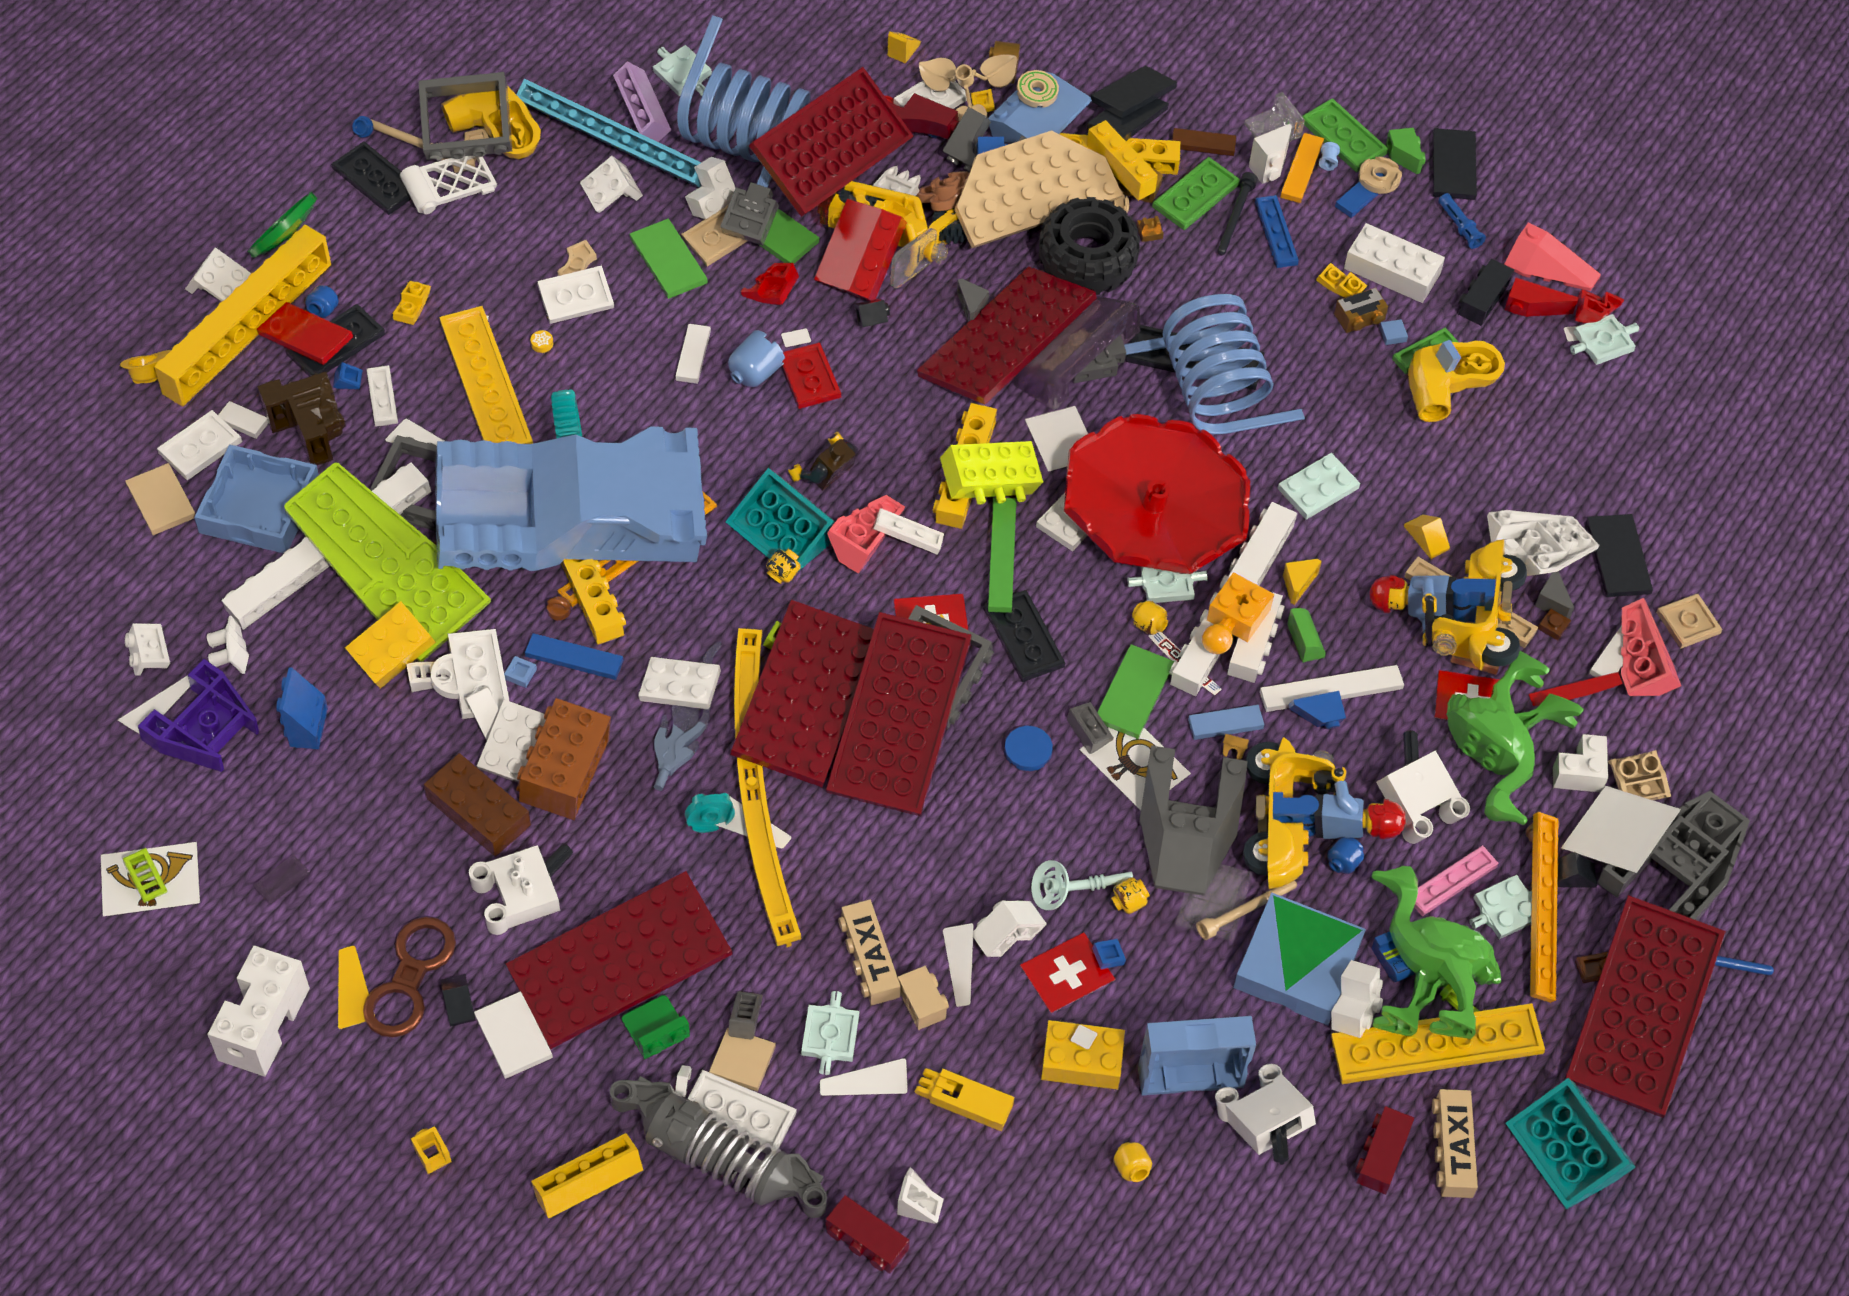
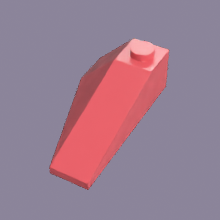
[1504,222,1601,291]
[827,495,905,574]
[1621,598,1681,696]

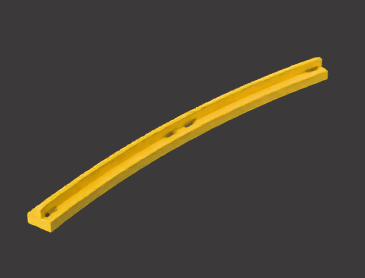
[734,628,801,947]

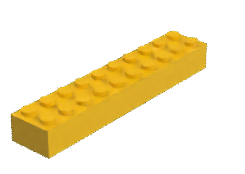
[154,225,331,407]

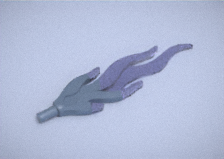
[654,642,722,791]

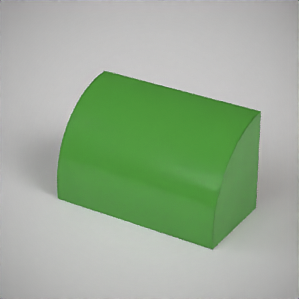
[1287,608,1326,663]

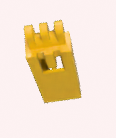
[914,1068,1015,1132]

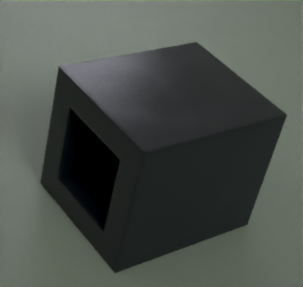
[854,298,890,327]

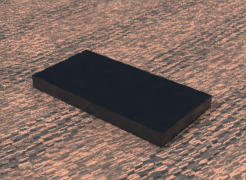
[1091,65,1177,118]
[1087,99,1169,141]
[1433,128,1477,200]
[331,141,411,215]
[286,304,385,377]
[1586,514,1653,597]
[983,590,1066,682]

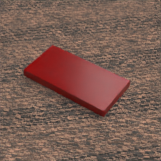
[257,302,353,365]

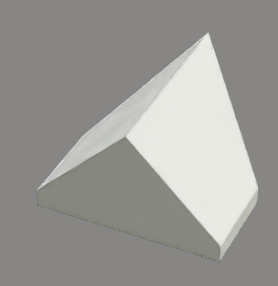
[897,1167,944,1224]

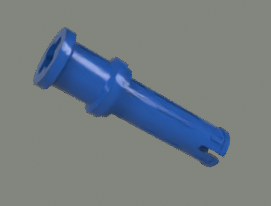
[1438,193,1486,249]

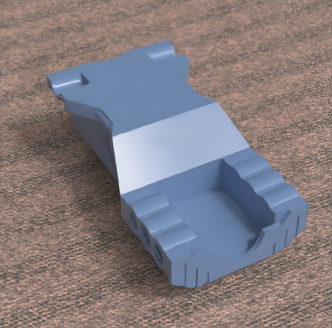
[435,427,707,571]

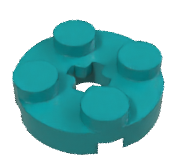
[685,793,735,833]

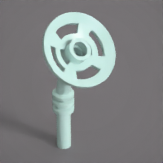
[1031,860,1133,910]

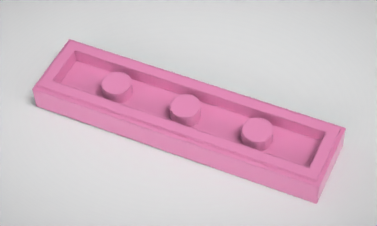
[1414,845,1499,916]

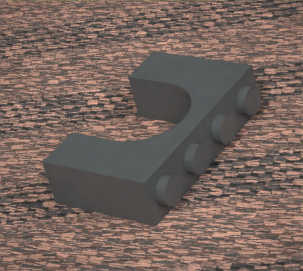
[943,107,1027,173]

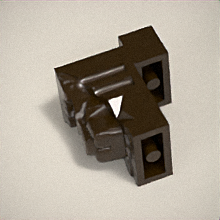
[257,372,346,465]

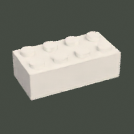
[1344,223,1445,303]

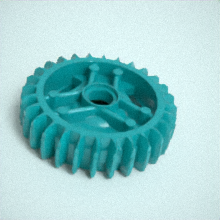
[551,389,583,438]

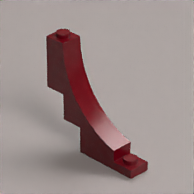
[889,93,960,140]

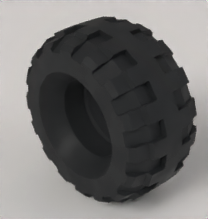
[1039,197,1140,295]

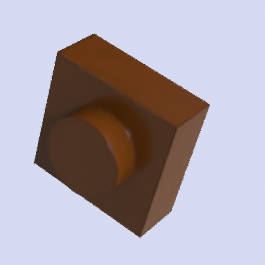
[1538,609,1571,641]

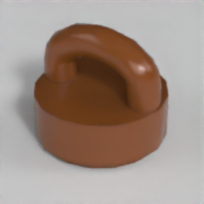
[547,596,571,620]

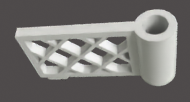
[400,156,497,214]

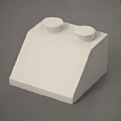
[1249,124,1292,184]

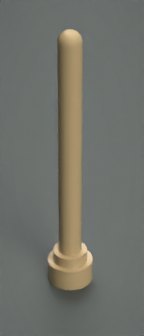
[371,119,448,161]
[1196,880,1297,940]

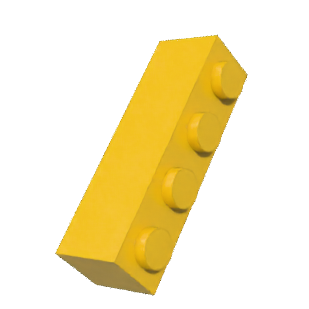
[1087,120,1158,201]
[531,1133,643,1219]

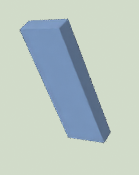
[1188,705,1264,740]

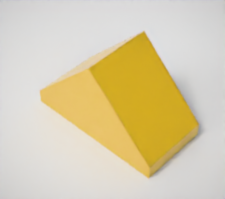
[888,31,921,64]
[1404,515,1450,559]
[1283,559,1322,605]

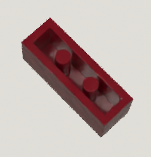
[1355,1106,1414,1195]
[826,1195,910,1274]

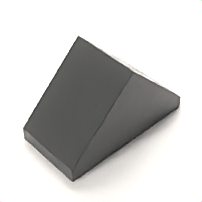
[957,279,989,322]
[1535,571,1574,619]

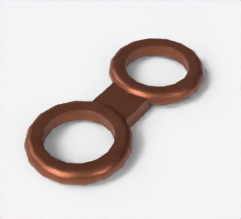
[363,917,456,1038]

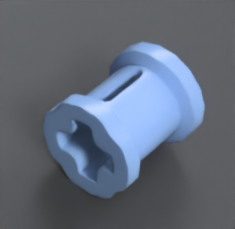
[1319,142,1340,171]

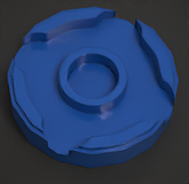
[1004,726,1053,771]

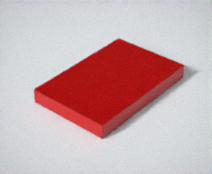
[781,343,841,409]

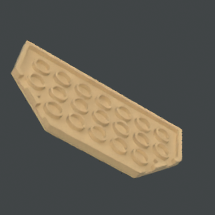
[954,131,1123,248]

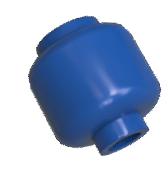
[305,285,339,318]
[1327,837,1364,874]

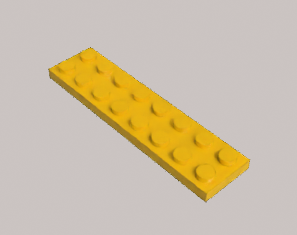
[439,306,533,444]
[1331,1003,1545,1084]

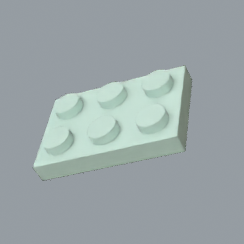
[1278,453,1360,520]

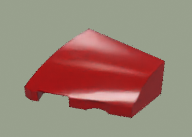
[741,263,799,305]
[1575,289,1624,323]

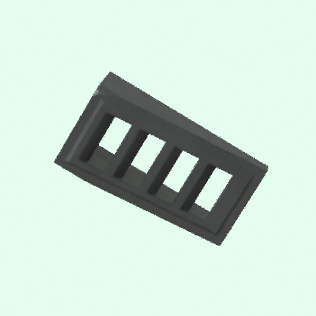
[728,991,763,1040]

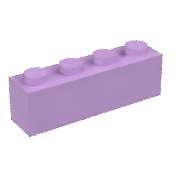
[613,61,671,142]

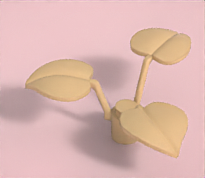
[919,55,1017,121]

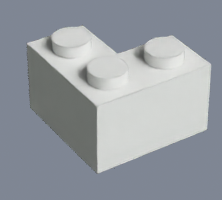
[685,157,735,219]
[1553,734,1608,792]
[973,900,1046,957]
[1331,960,1383,1038]

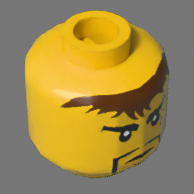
[1132,601,1168,635]
[1111,877,1150,914]

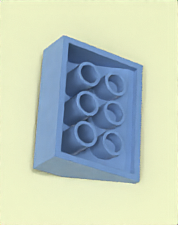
[988,70,1092,144]

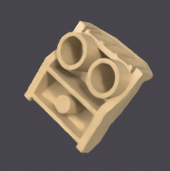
[1608,750,1671,800]

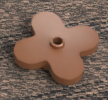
[917,171,969,211]

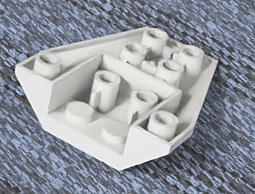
[1487,510,1599,576]

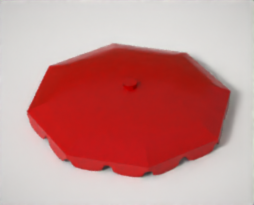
[1064,414,1250,574]

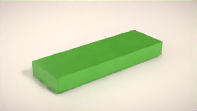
[1392,328,1458,374]

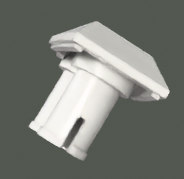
[207,616,249,674]

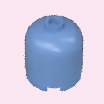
[728,330,785,387]

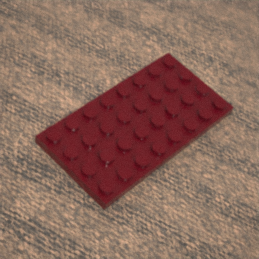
[749,67,914,217]
[917,266,1097,404]
[730,600,874,787]
[826,612,972,817]
[506,871,733,1049]
[1565,895,1726,1118]

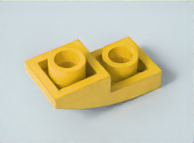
[1316,263,1367,298]
[393,281,431,325]

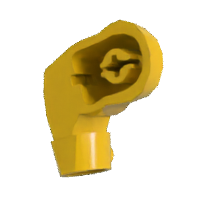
[441,85,541,159]
[1408,341,1505,422]

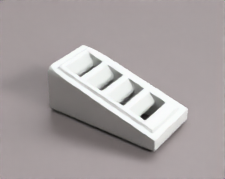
[407,662,449,692]

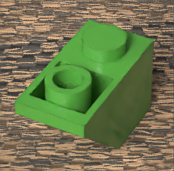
[1386,128,1425,174]

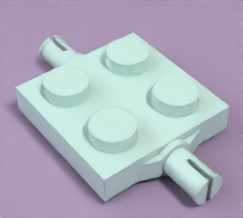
[653,45,712,96]
[1570,314,1639,365]
[1127,566,1207,603]
[1469,875,1532,939]
[801,991,859,1075]

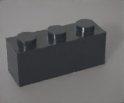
[1458,259,1514,326]

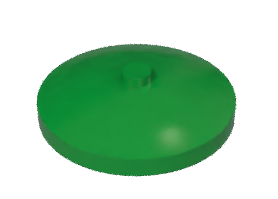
[247,192,317,258]

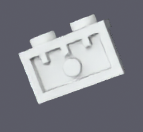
[125,624,170,675]

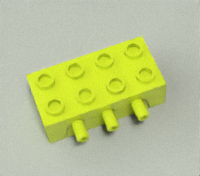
[940,441,1043,505]

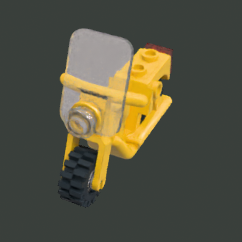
[817,181,967,289]

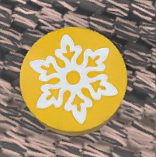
[530,330,553,353]

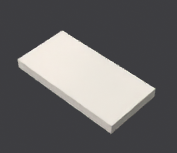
[688,1070,797,1153]

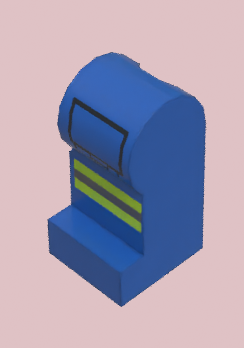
[1371,931,1414,983]

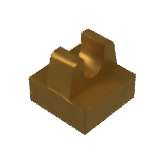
[1137,216,1164,242]
[1223,734,1249,760]

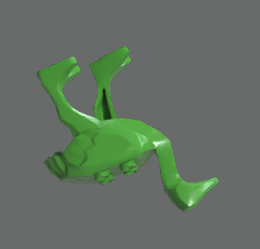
[1446,651,1583,825]
[1372,866,1501,1039]

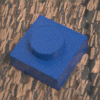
[1092,939,1126,969]

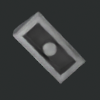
[1067,702,1114,754]

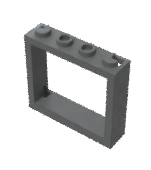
[419,72,513,161]
[370,435,437,531]
[908,605,994,730]

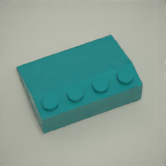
[726,468,835,572]
[1506,1078,1636,1209]

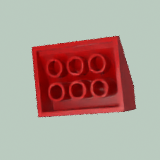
[814,199,907,301]

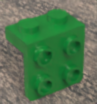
[622,995,690,1060]

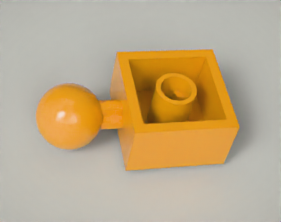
[1202,572,1274,654]

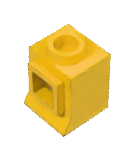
[411,1126,452,1174]

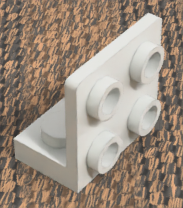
[580,156,643,213]
[185,248,251,302]

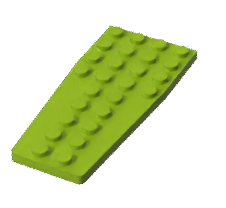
[284,463,491,662]

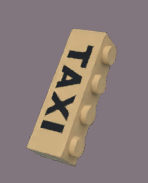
[838,899,901,1005]
[1432,1089,1478,1198]

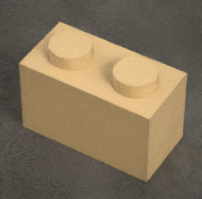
[898,966,949,1030]

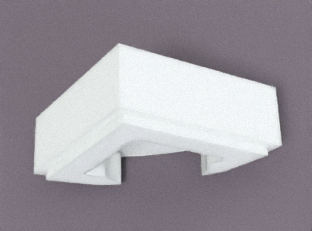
[675,1065,692,1097]

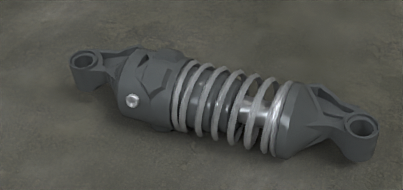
[610,1076,827,1218]

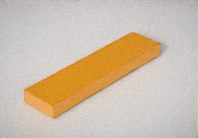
[1280,133,1324,203]

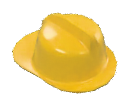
[120,350,171,384]

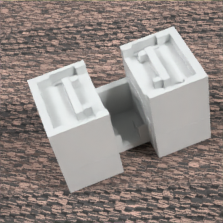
[208,946,310,1077]

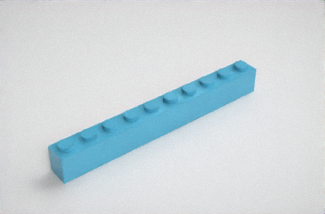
[516,79,702,188]

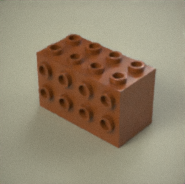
[517,698,611,821]

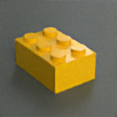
[345,601,436,689]
[1041,1020,1125,1090]

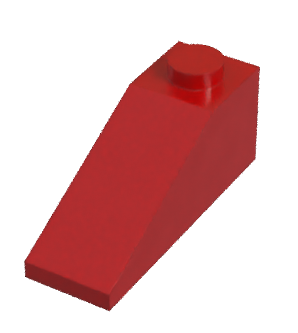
[1505,278,1579,317]

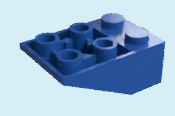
[277,667,328,749]

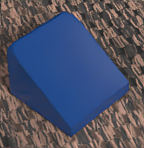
[333,362,363,389]

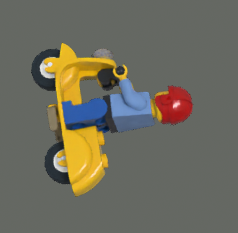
[1370,539,1527,670]
[1243,737,1406,889]

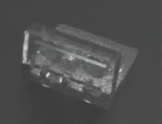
[1244,92,1305,142]

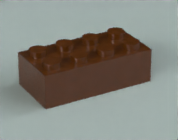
[424,753,531,857]

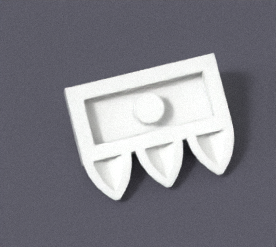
[873,166,921,196]

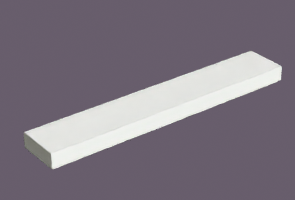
[1260,665,1404,712]

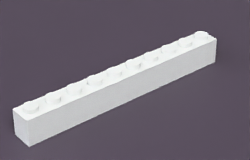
[222,463,431,630]
[1169,502,1297,696]

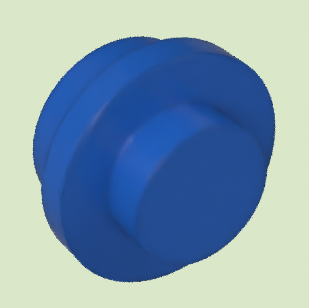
[352,116,373,138]

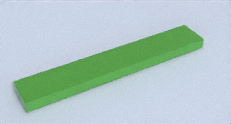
[988,498,1016,613]

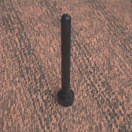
[1217,172,1258,256]

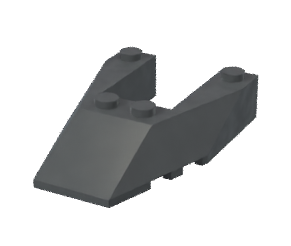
[1139,745,1248,896]
[1597,791,1750,921]

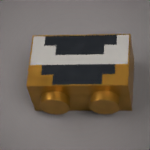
[1334,288,1388,333]

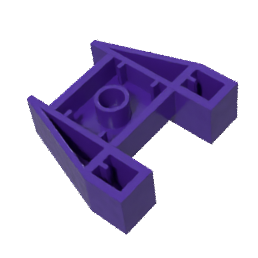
[138,659,259,772]

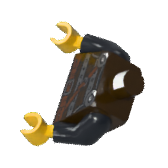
[788,432,858,491]

